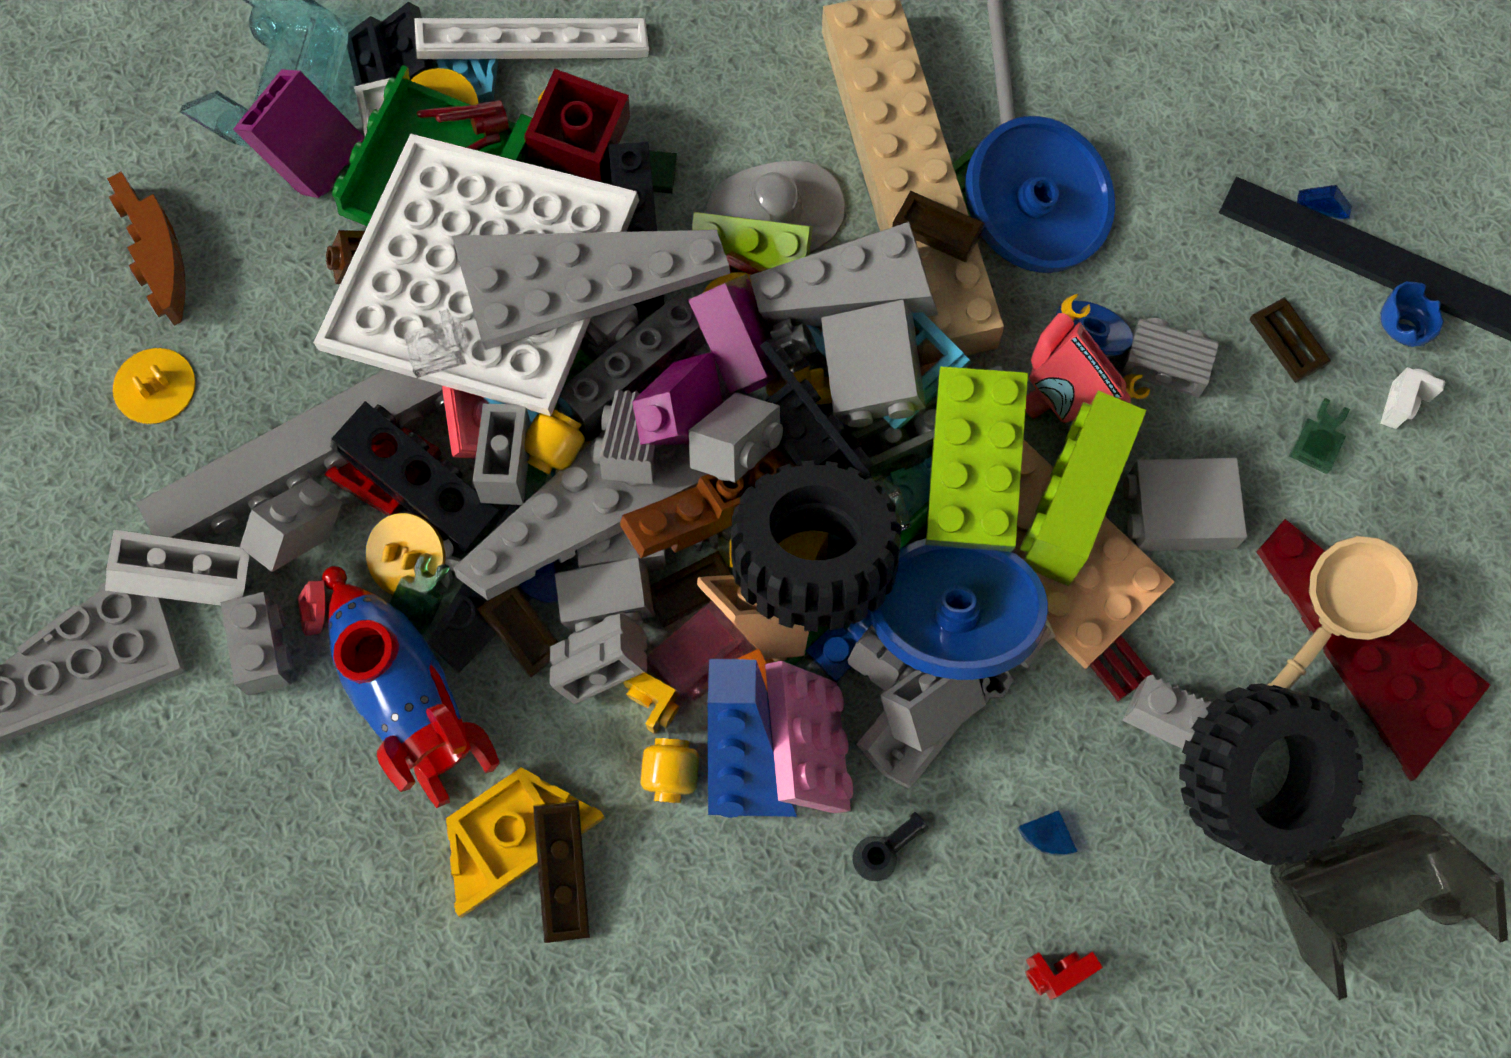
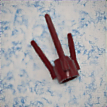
[417,100,509,151]

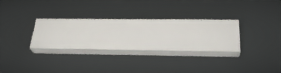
[414,18,649,59]

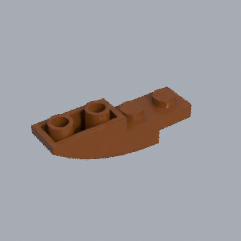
[107,171,186,326]
[620,451,782,559]

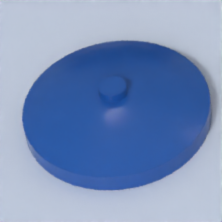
[965,116,1115,273]
[870,538,1048,680]

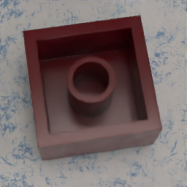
[524,68,630,182]

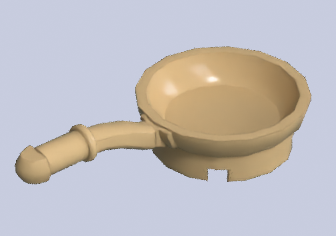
[1268,536,1418,689]

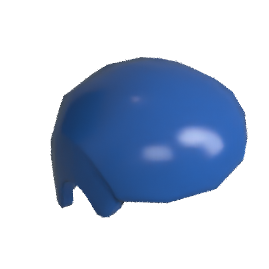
[1380,281,1444,347]

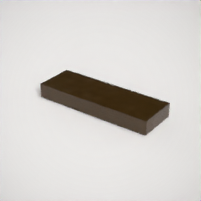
[533,800,590,943]

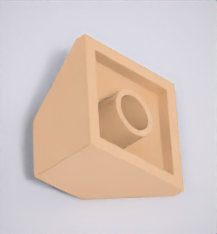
[697,575,809,661]

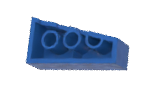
[708,659,797,818]

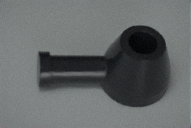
[852,812,929,882]

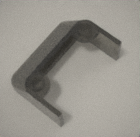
[1270,815,1508,1000]

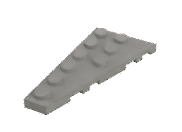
[452,230,730,350]
[454,431,707,600]
[0,581,186,743]

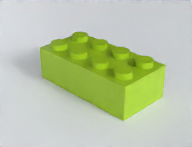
[925,366,1028,552]
[1020,390,1147,586]

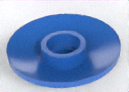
[1055,301,1133,355]

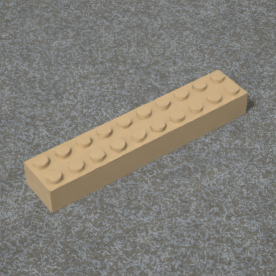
[822,0,1004,366]

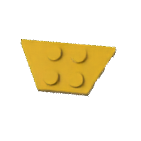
[446,767,605,918]

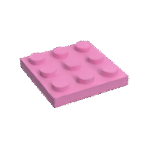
[765,661,853,813]

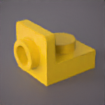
[623,672,679,734]

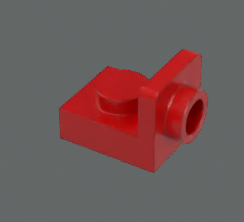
[1025,951,1103,1000]

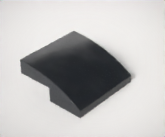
[344,2,435,86]

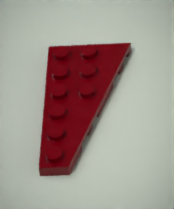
[1256,519,1491,782]

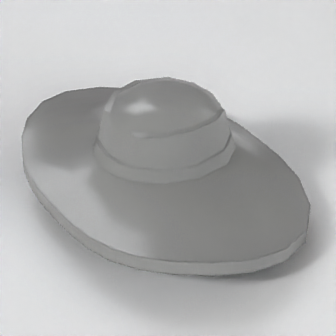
[707,161,845,253]

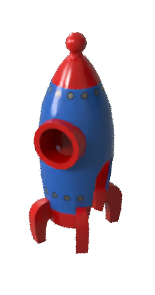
[322,566,500,808]

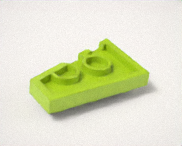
[692,212,813,273]

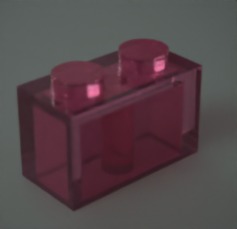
[647,601,746,703]

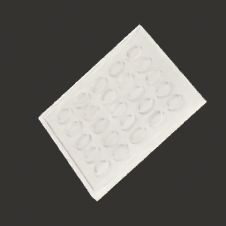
[313,134,639,416]

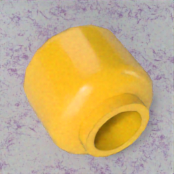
[525,409,585,475]
[640,738,699,803]

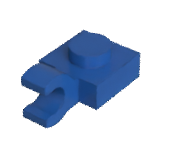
[806,609,872,682]

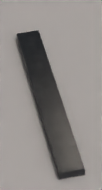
[1219,176,1511,341]

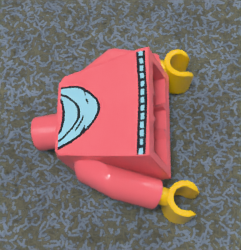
[1025,294,1150,423]

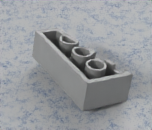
[750,222,938,331]

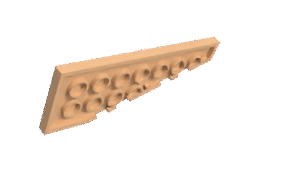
[920,362,1174,669]

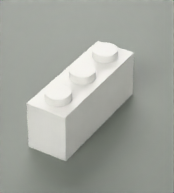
[105,530,249,606]

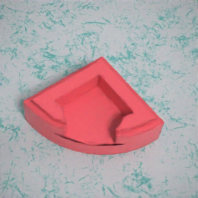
[297,580,325,636]

